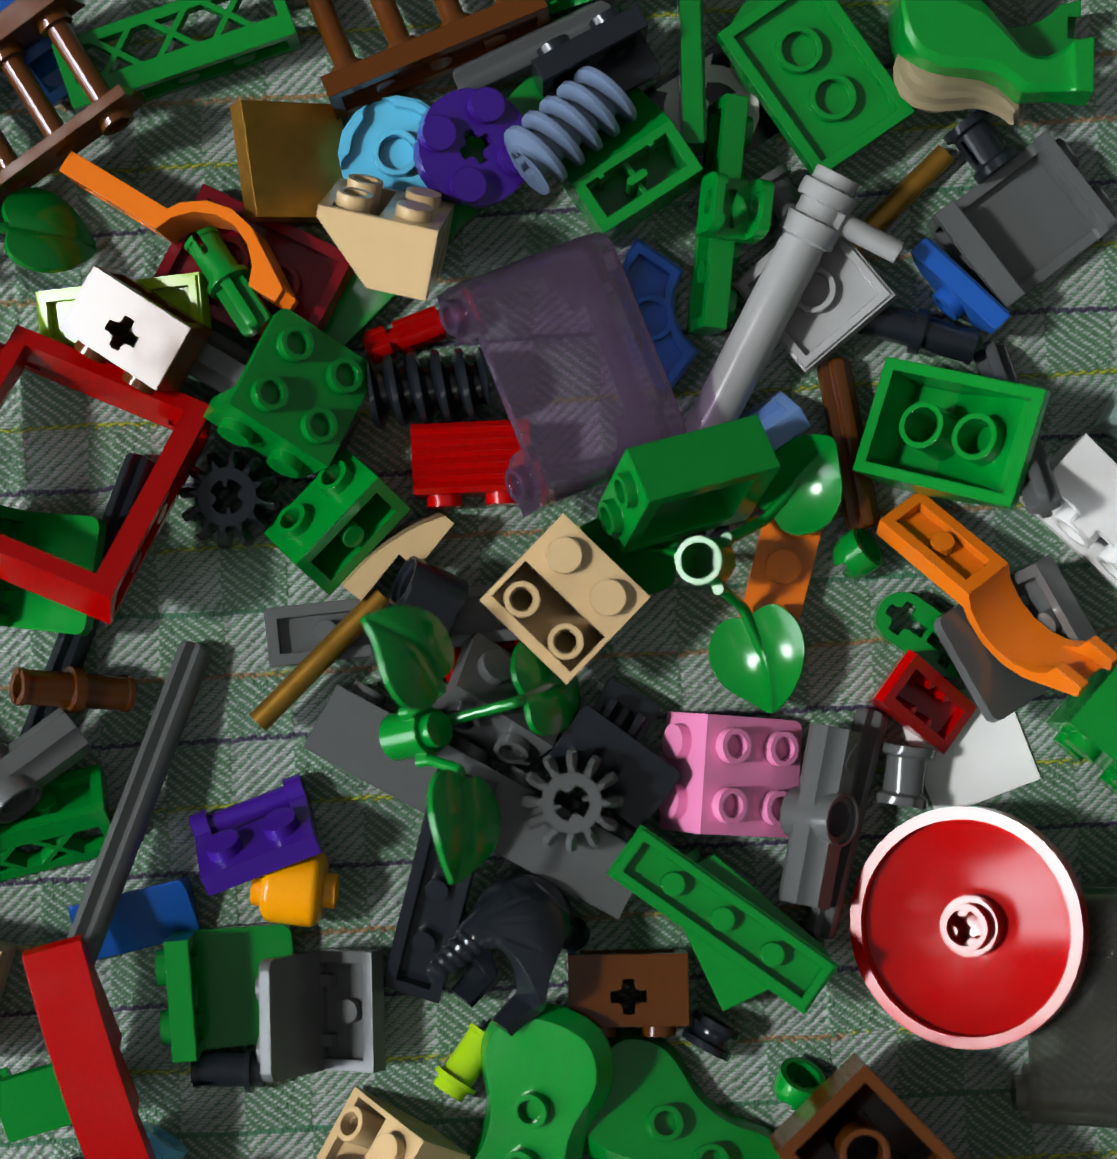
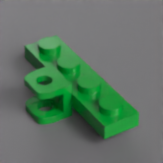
[686,93,774,337]

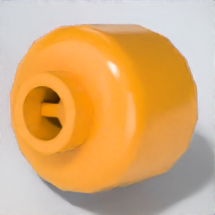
[250,852,340,927]

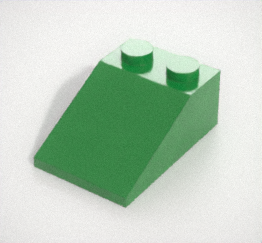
[852,357,1051,510]

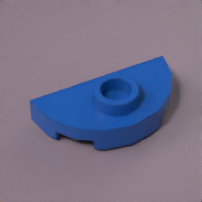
[911,238,1010,334]

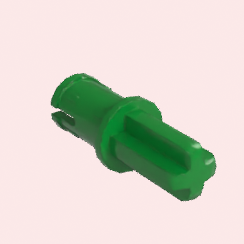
[184,226,272,338]

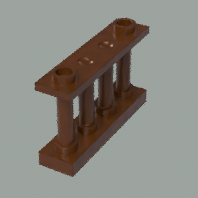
[0,0,147,209]
[287,0,550,120]

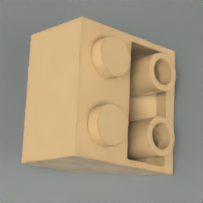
[316,174,455,301]
[479,513,651,685]
[316,1087,471,1159]

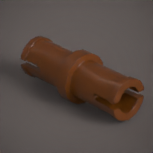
[9,666,136,714]

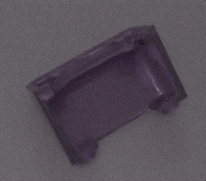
[437,232,687,517]

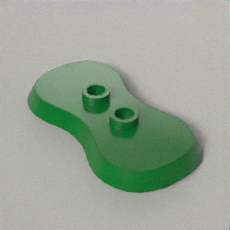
[467,1003,615,1159]
[583,1028,782,1159]

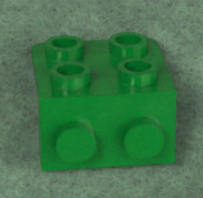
[203,309,375,479]
[0,505,107,636]
[155,923,294,1063]

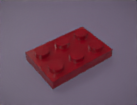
[154,184,355,342]

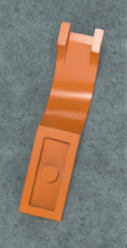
[59,151,299,312]
[876,493,1117,697]

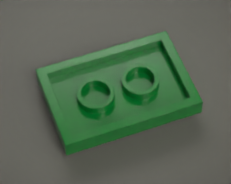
[716,0,915,175]

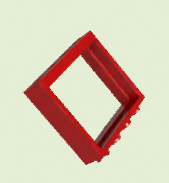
[0,325,212,625]

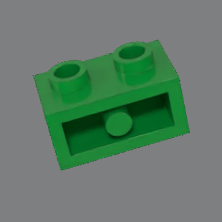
[264,447,411,595]

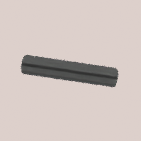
[452,0,612,89]

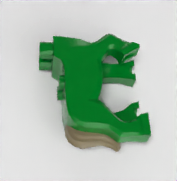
[888,0,1094,125]

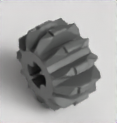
[520,749,623,853]

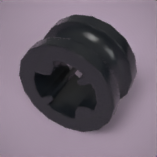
[682,1009,742,1061]

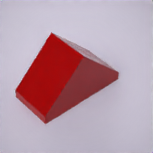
[868,649,977,755]

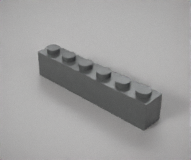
[303,680,635,919]

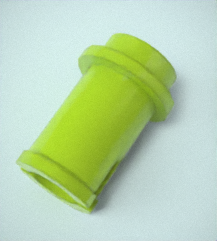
[433,1022,485,1103]

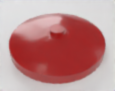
[850,806,1089,1050]

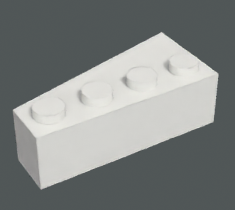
[1019,433,1117,589]

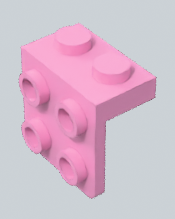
[658,711,802,838]

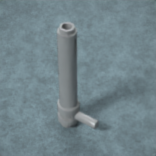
[678,164,904,435]

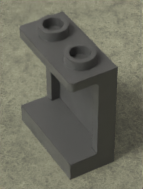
[926,131,1117,309]

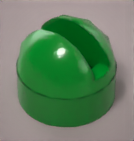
[832,527,884,579]
[773,1057,826,1111]

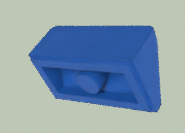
[68,876,201,960]

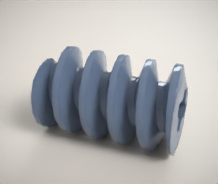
[504,66,637,195]

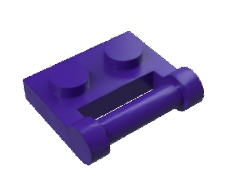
[189,773,322,896]

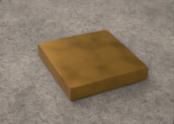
[230,100,343,223]

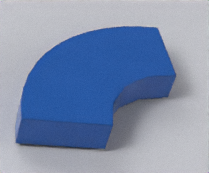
[615,237,699,401]

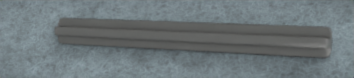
[67,641,211,966]

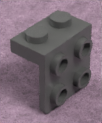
[934,554,1097,723]
[255,949,386,1082]

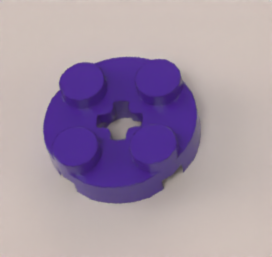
[413,87,524,209]

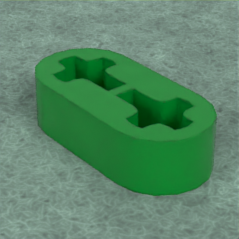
[873,592,960,678]

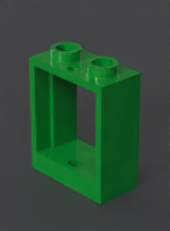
[598,414,781,555]

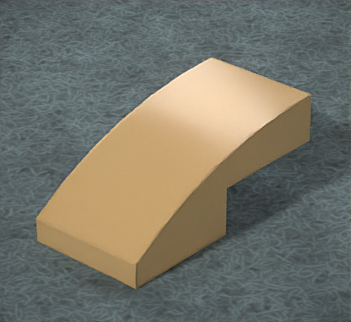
[341,512,454,601]

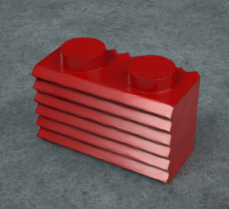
[410,419,532,509]

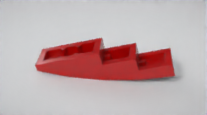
[22,934,156,1159]

